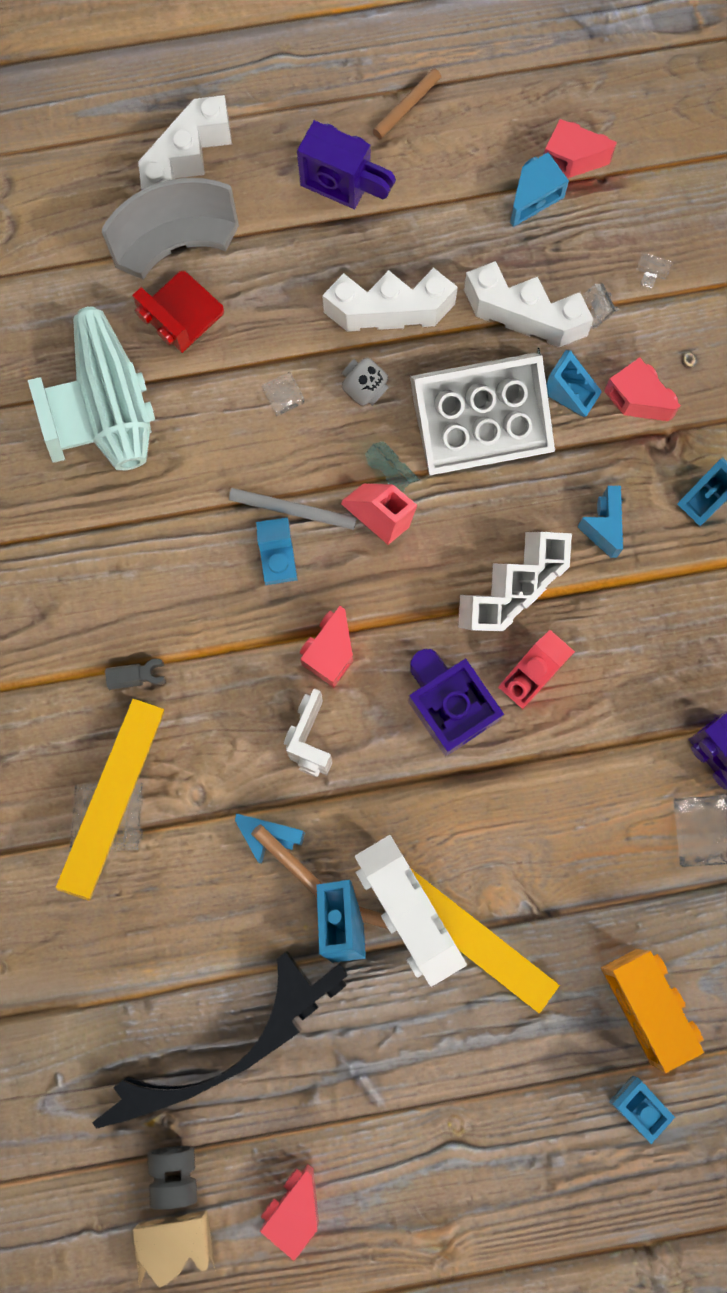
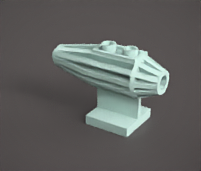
[28,307,155,471]

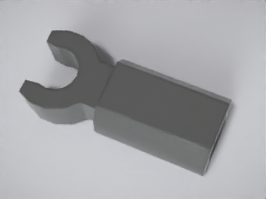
[105,659,166,690]

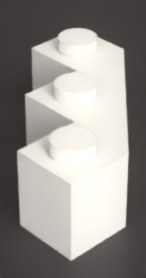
[138,95,232,190]
[464,261,593,347]
[322,268,457,332]
[458,532,572,631]
[354,835,467,987]

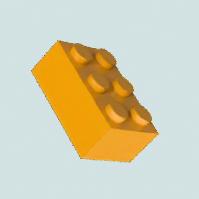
[600,949,705,1073]

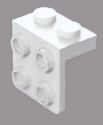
[284,688,332,777]

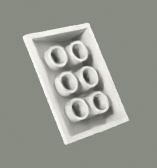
[410,353,555,475]

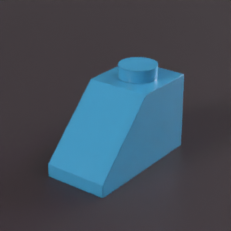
[510,152,569,227]
[316,880,366,963]

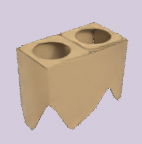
[133,1210,216,1287]

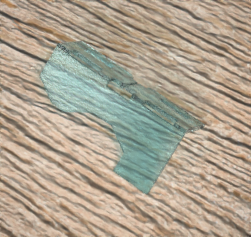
[366,441,420,492]

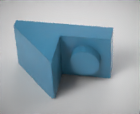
[578,486,623,558]
[256,517,298,585]
[235,814,305,864]
[609,1076,675,1144]

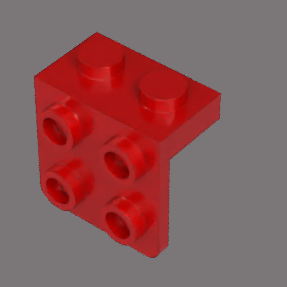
[132,271,224,353]

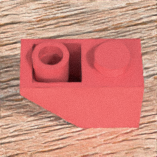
[544,119,617,178]
[604,357,681,421]
[341,483,417,545]
[300,606,353,688]
[498,630,575,709]
[260,1164,319,1261]

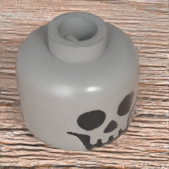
[342,358,389,406]

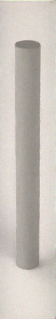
[229,488,357,530]

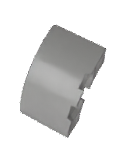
[102,178,239,280]

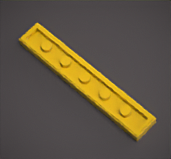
[56,699,164,901]
[411,869,560,1014]

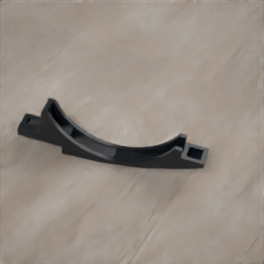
[92,951,348,1129]

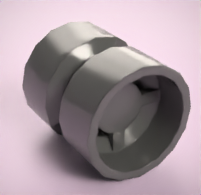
[147,1146,198,1209]

